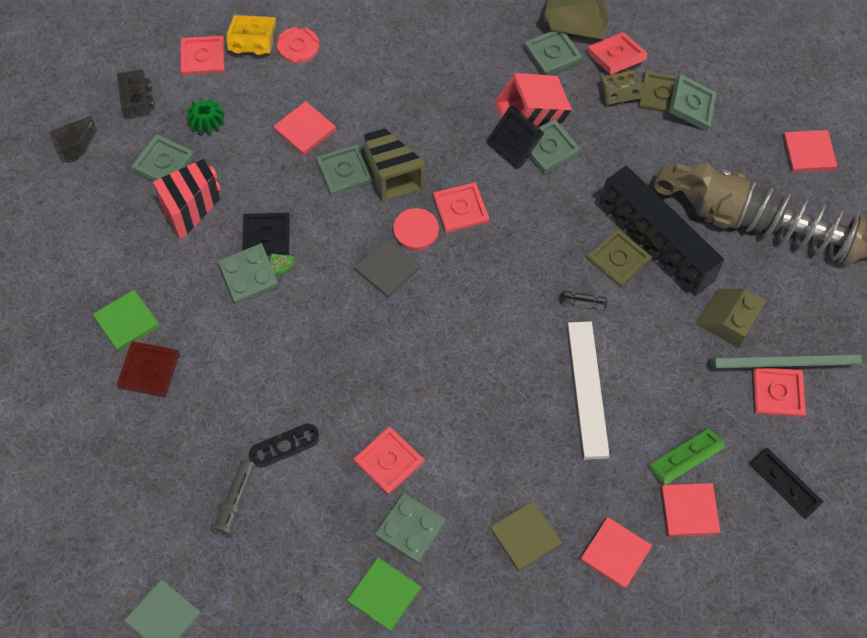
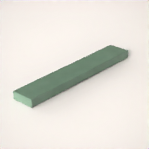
[710,354,862,368]

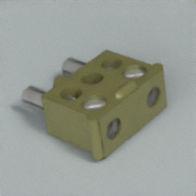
[600,68,644,105]

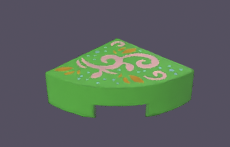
[270,254,295,277]

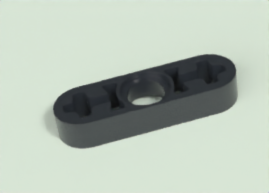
[249,424,319,468]

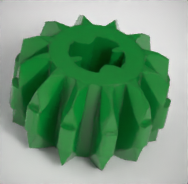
[186,97,224,136]

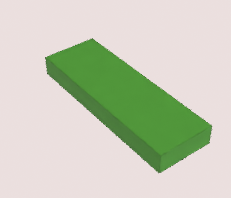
[648,428,725,485]

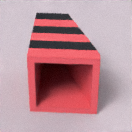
[495,73,572,127]
[153,159,221,239]

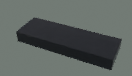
[749,447,824,520]

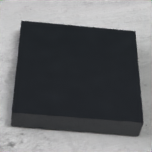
[486,106,544,169]
[242,212,290,255]

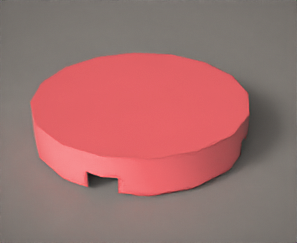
[277,27,319,63]
[393,208,439,251]

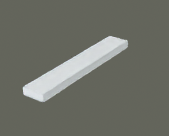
[567,321,610,460]

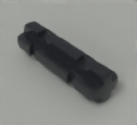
[560,291,607,311]

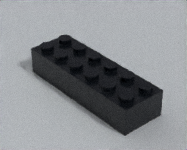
[600,165,725,296]

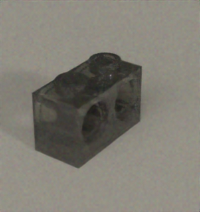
[117,69,154,120]

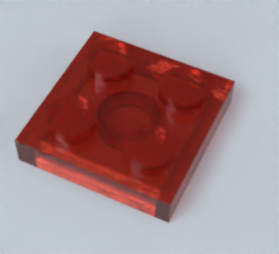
[116,341,180,398]

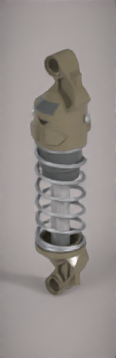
[654,163,867,266]

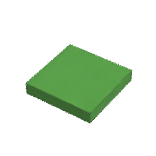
[93,290,160,352]
[347,558,421,632]

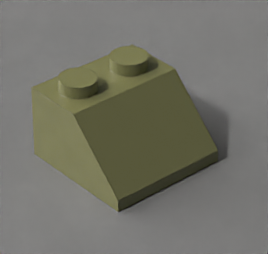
[696,289,766,348]

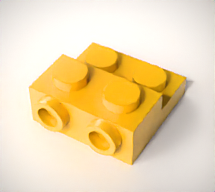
[226,15,276,55]

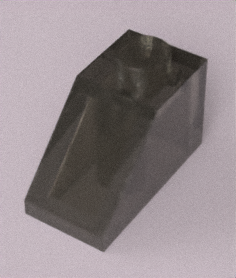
[49,116,97,163]

